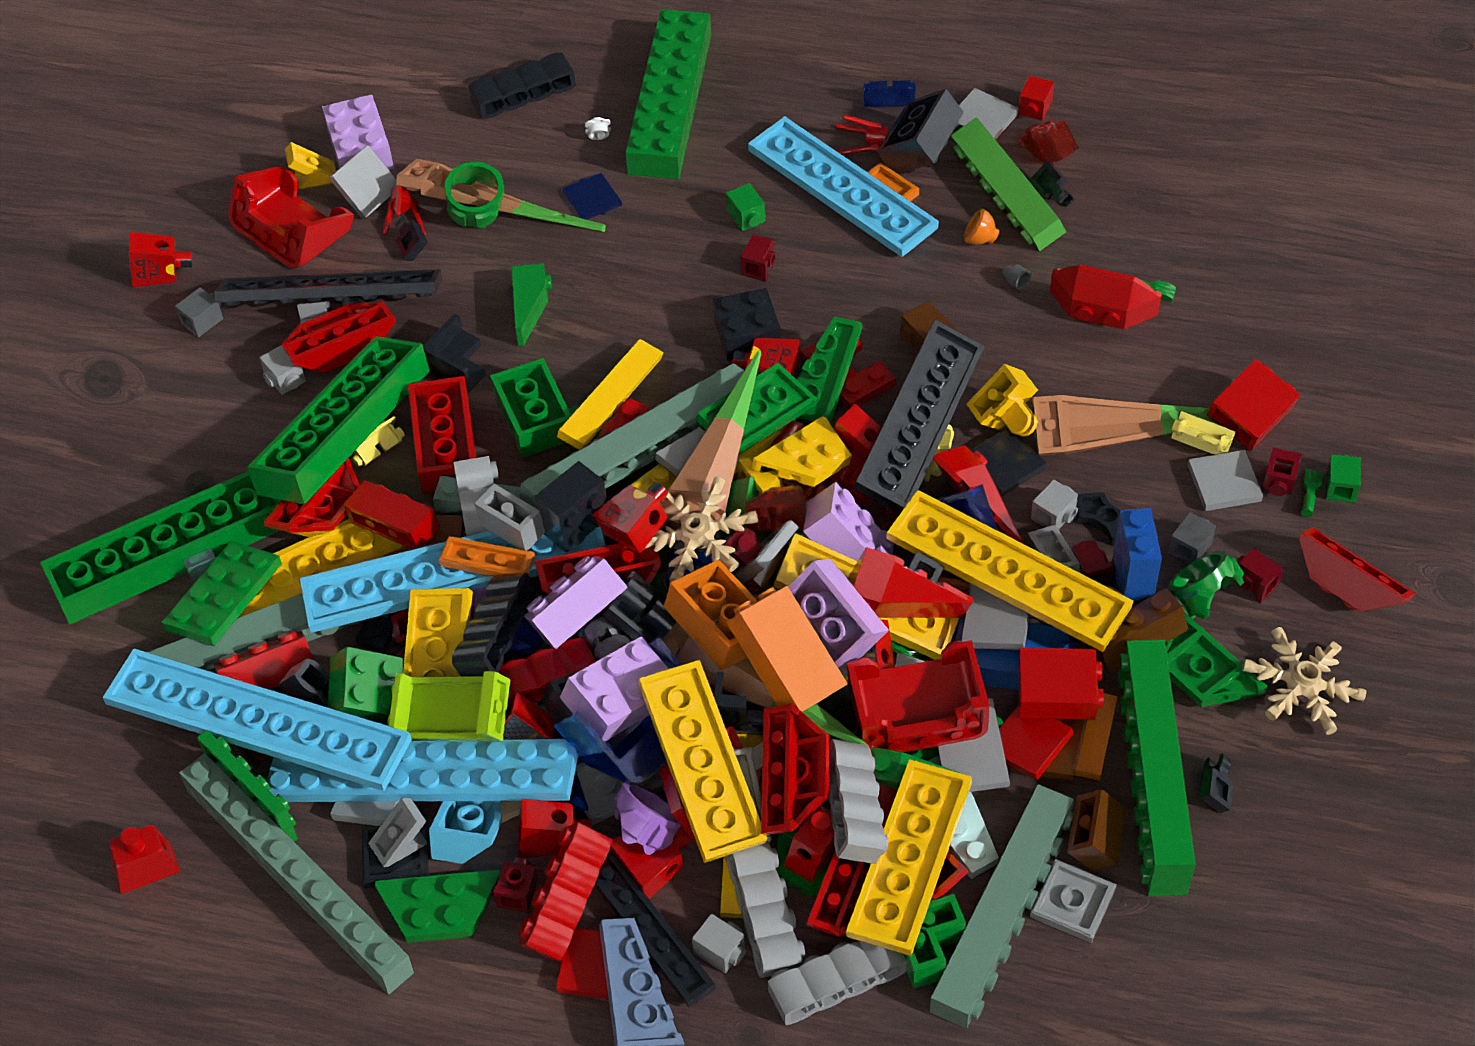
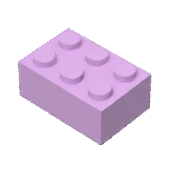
[322,94,394,170]
[803,482,894,561]
[524,556,628,649]
[788,559,889,672]
[560,636,668,745]

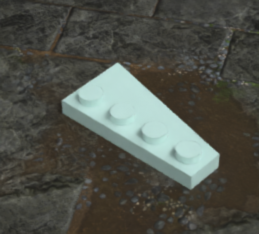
[929,755,999,879]

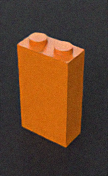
[726,586,847,712]

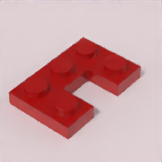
[801,339,896,409]

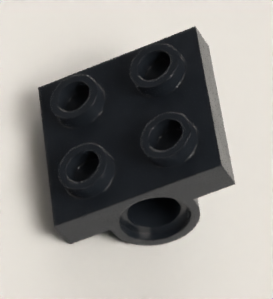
[603,571,677,651]

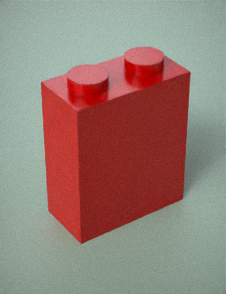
[1207,359,1301,451]
[1018,647,1104,720]

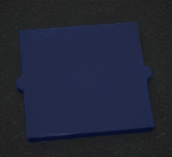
[563,173,622,220]

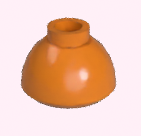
[964,209,999,245]

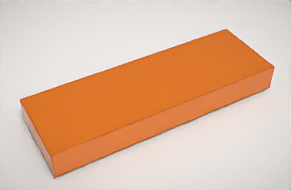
[439,536,536,576]
[1075,693,1118,781]

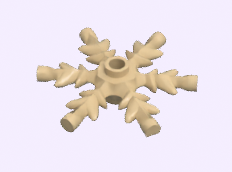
[645,477,758,582]
[1242,627,1366,735]

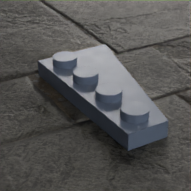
[599,918,685,1046]

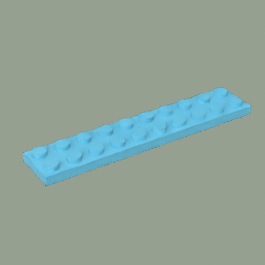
[300,527,605,633]
[103,649,412,791]
[267,739,580,802]

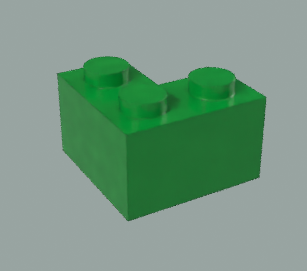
[903,894,966,989]

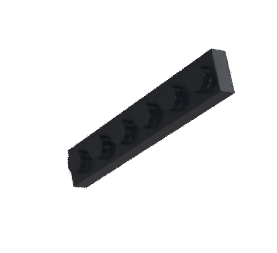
[594,850,716,1008]

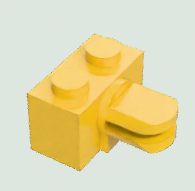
[966,364,1038,437]

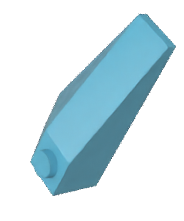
[429,801,502,864]

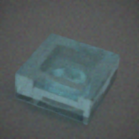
[183,548,216,584]

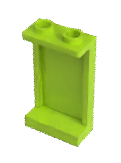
[387,671,510,742]

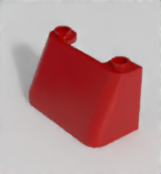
[228,165,354,269]
[847,640,990,752]

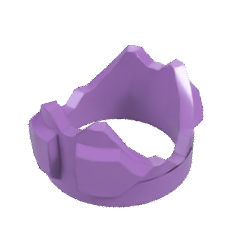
[614,782,681,855]

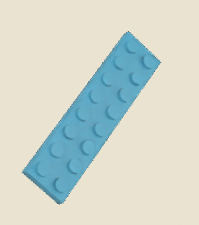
[748,116,939,257]

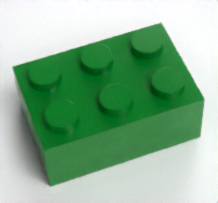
[490,358,571,458]

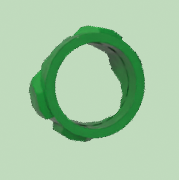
[445,161,504,229]
[1168,551,1245,619]

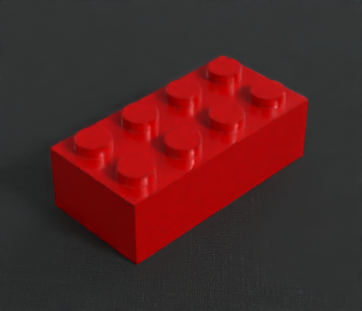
[408,376,477,494]

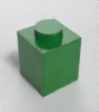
[726,183,765,231]
[1326,454,1361,503]

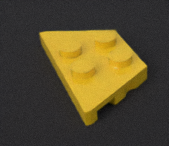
[751,416,852,487]

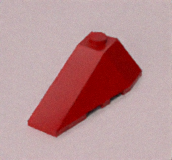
[847,547,973,618]

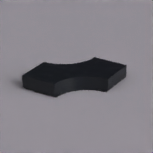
[1076,492,1120,546]

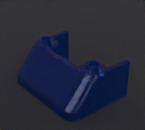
[554,636,682,785]

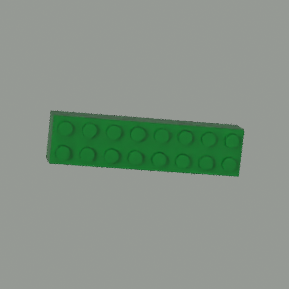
[626,9,711,179]
[247,336,430,504]
[40,471,281,625]
[1116,640,1196,896]

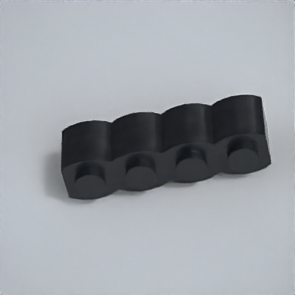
[468,53,576,119]
[452,572,536,677]

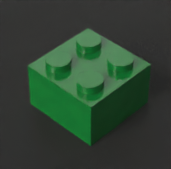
[327,647,403,725]

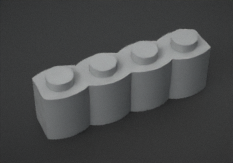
[453,456,499,536]
[828,739,888,864]
[726,841,805,978]
[768,941,907,1025]

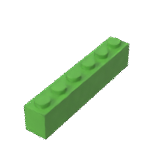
[951,117,1066,251]

